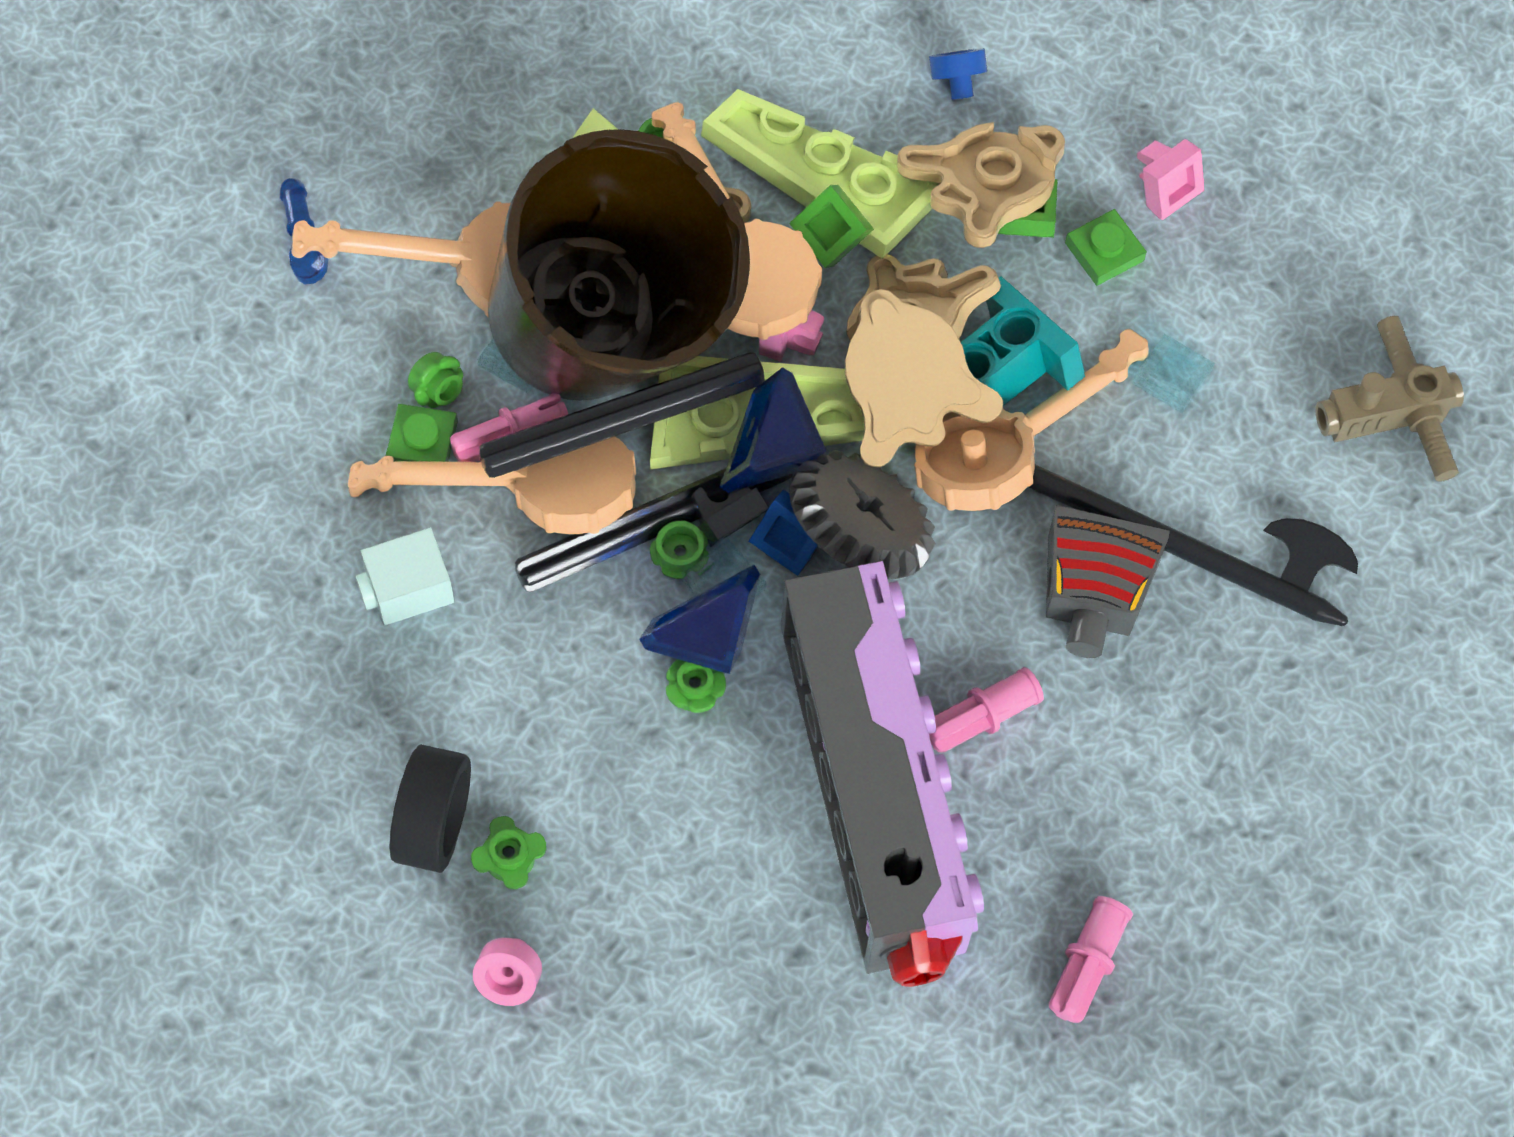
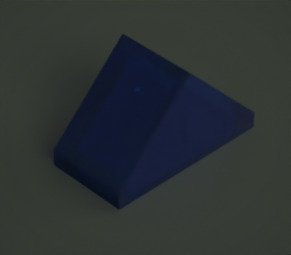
[720,367,827,493]
[639,564,761,674]

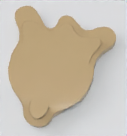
[897,122,1065,248]
[846,254,1001,341]
[845,290,1003,467]

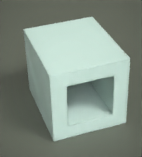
[355,527,454,626]

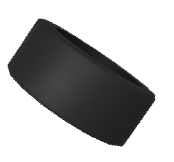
[389,744,471,873]

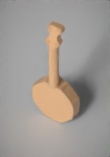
[652,102,822,340]
[291,202,511,317]
[914,329,1149,511]
[348,436,636,534]

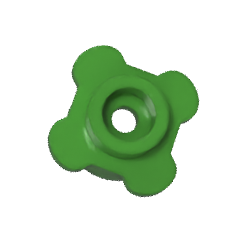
[471,816,546,889]

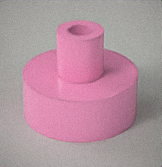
[473,938,542,1006]

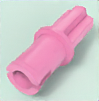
[450,393,568,462]
[929,667,1044,753]
[1049,896,1133,1023]

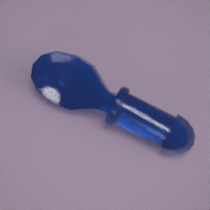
[279,178,329,284]

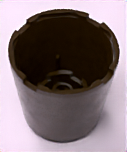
[488,129,750,401]

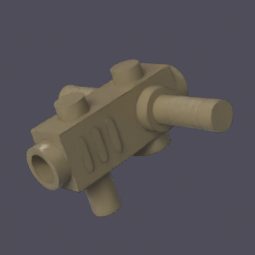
[1315,316,1464,482]

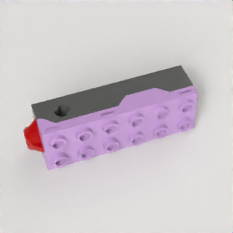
[781,561,984,987]

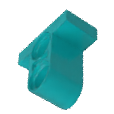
[961,276,1085,406]

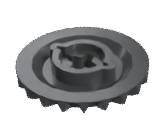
[789,449,936,579]

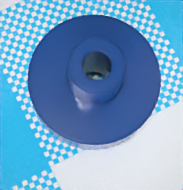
[929,48,988,100]

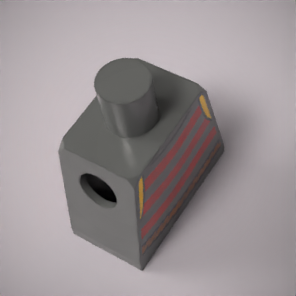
[1046,505,1170,658]

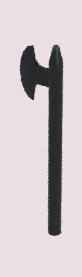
[1028,464,1358,626]

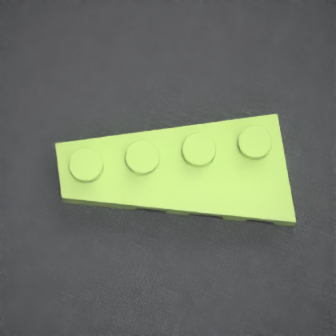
[701,89,939,258]
[650,356,865,470]

